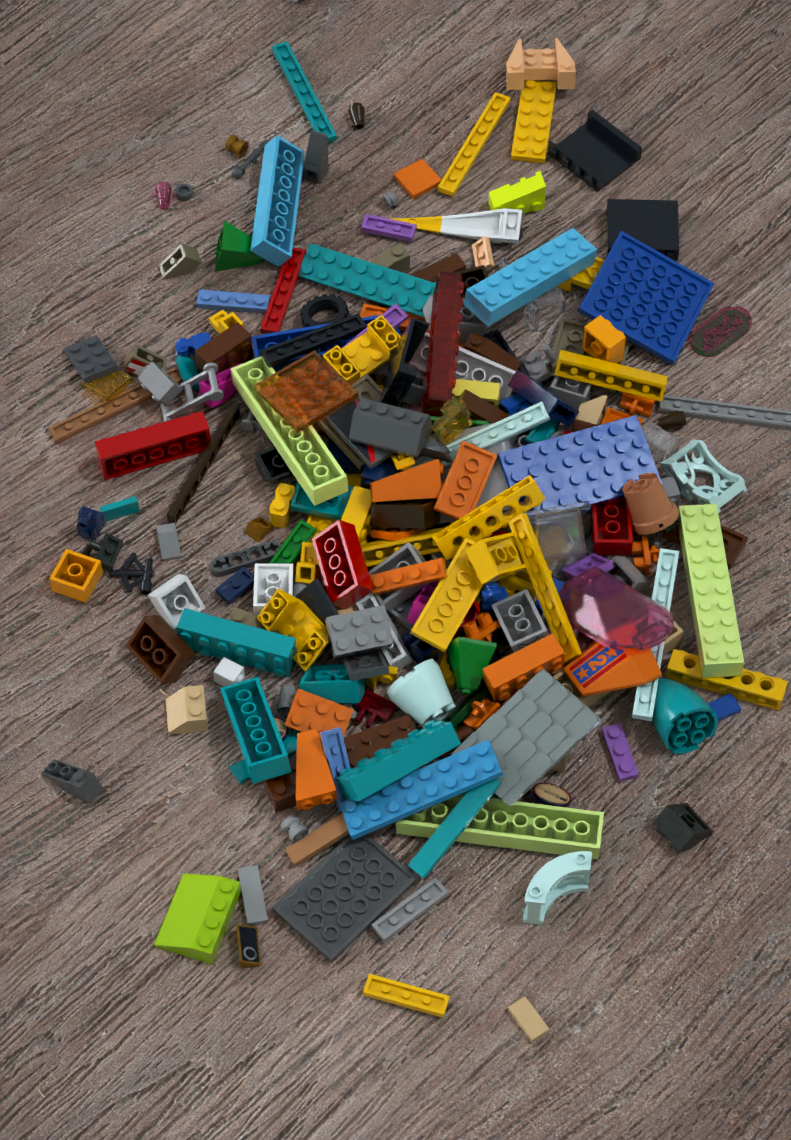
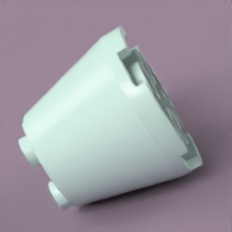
[386,659,456,728]

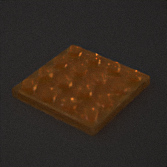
[254,350,359,433]

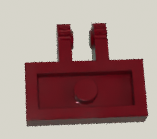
[353,689,397,729]

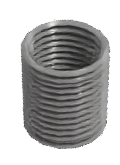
[277,685,300,717]

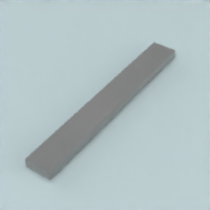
[658,395,791,430]

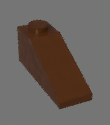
[464,332,521,371]

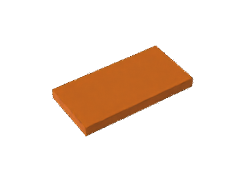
[433,440,498,520]

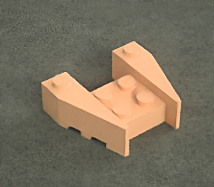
[506,38,576,90]

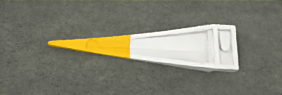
[388,208,522,244]

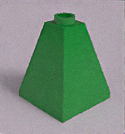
[215,221,264,271]
[448,637,497,695]

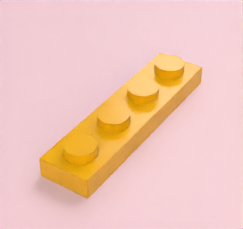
[363,974,450,1018]

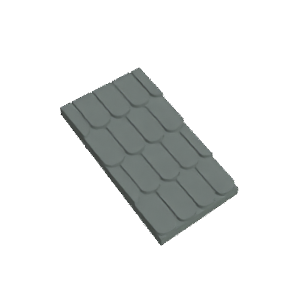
[451,669,603,807]

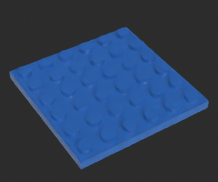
[577,231,715,365]

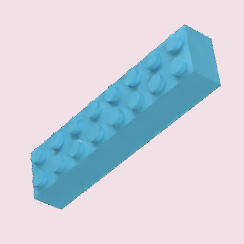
[250,135,305,267]
[464,228,597,326]

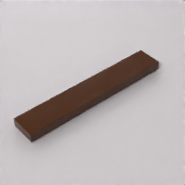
[365,254,466,307]

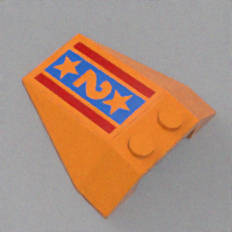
[563,623,662,697]

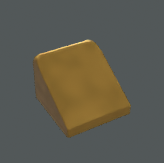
[245,517,274,542]

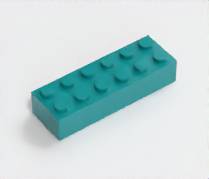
[177,608,297,677]
[220,677,291,784]
[335,720,461,801]

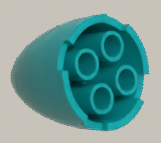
[652,678,718,754]

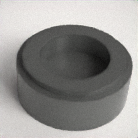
[176,184,193,201]

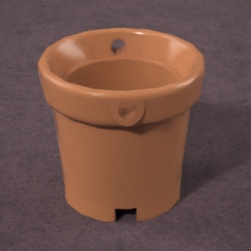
[622,473,680,535]

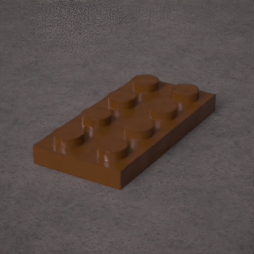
[662,524,748,569]

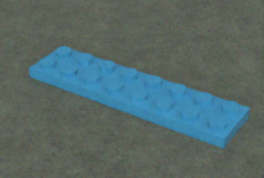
[339,739,504,840]

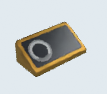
[236,925,261,968]

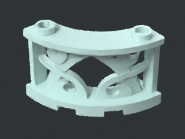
[660,439,747,513]
[523,851,592,925]

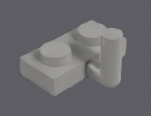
[521,344,556,383]

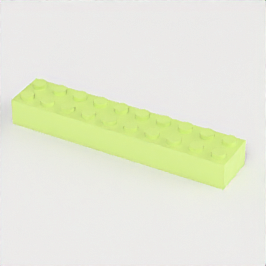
[231,356,348,506]
[677,504,744,678]
[396,794,604,860]

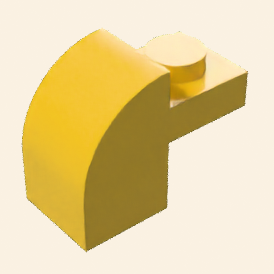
[209,309,244,334]
[295,542,321,583]

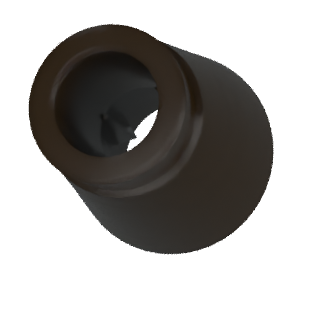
[348,103,365,130]
[658,410,687,430]

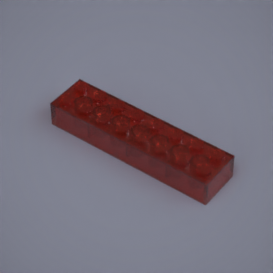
[422,271,464,418]

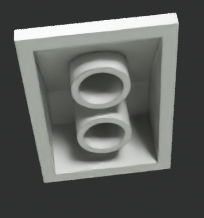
[253,563,293,616]

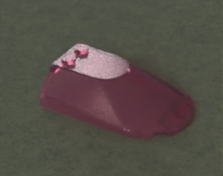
[559,566,674,651]

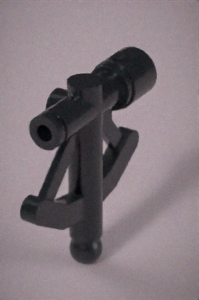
[108,553,154,595]

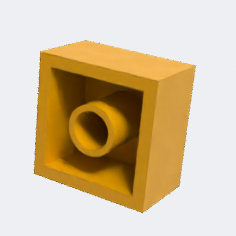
[582,315,626,364]
[49,549,103,603]

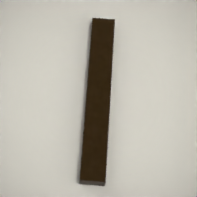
[167,401,240,525]

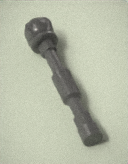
[232,139,269,179]

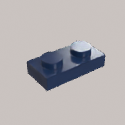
[216,567,254,604]

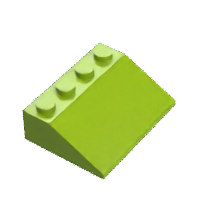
[154,873,241,964]

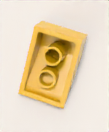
[465,532,526,585]

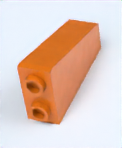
[370,459,444,502]
[296,729,337,810]

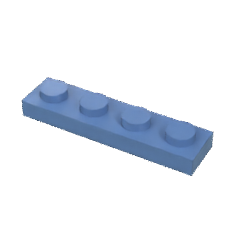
[196,289,270,314]
[320,727,350,811]

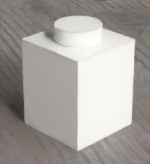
[214,657,246,687]

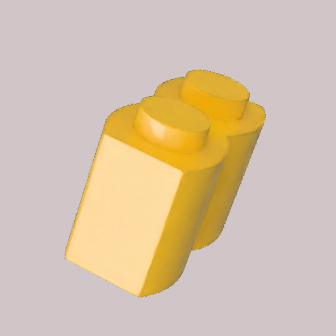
[270,483,295,529]

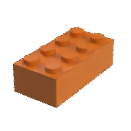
[483,633,565,702]

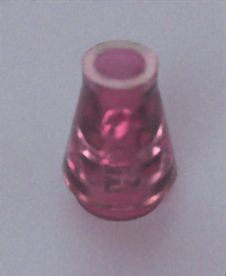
[155,182,172,209]

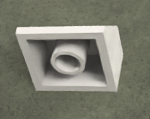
[148,574,205,629]

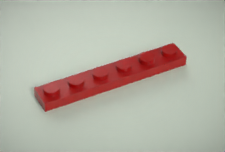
[260,247,307,334]

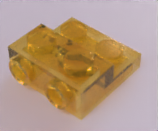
[430,397,473,445]

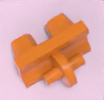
[619,392,655,418]
[631,536,660,575]
[463,613,501,642]
[463,698,501,732]

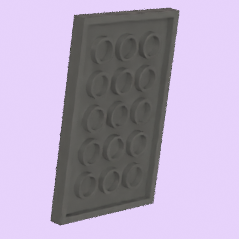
[272,834,418,963]

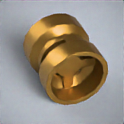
[225,135,249,157]

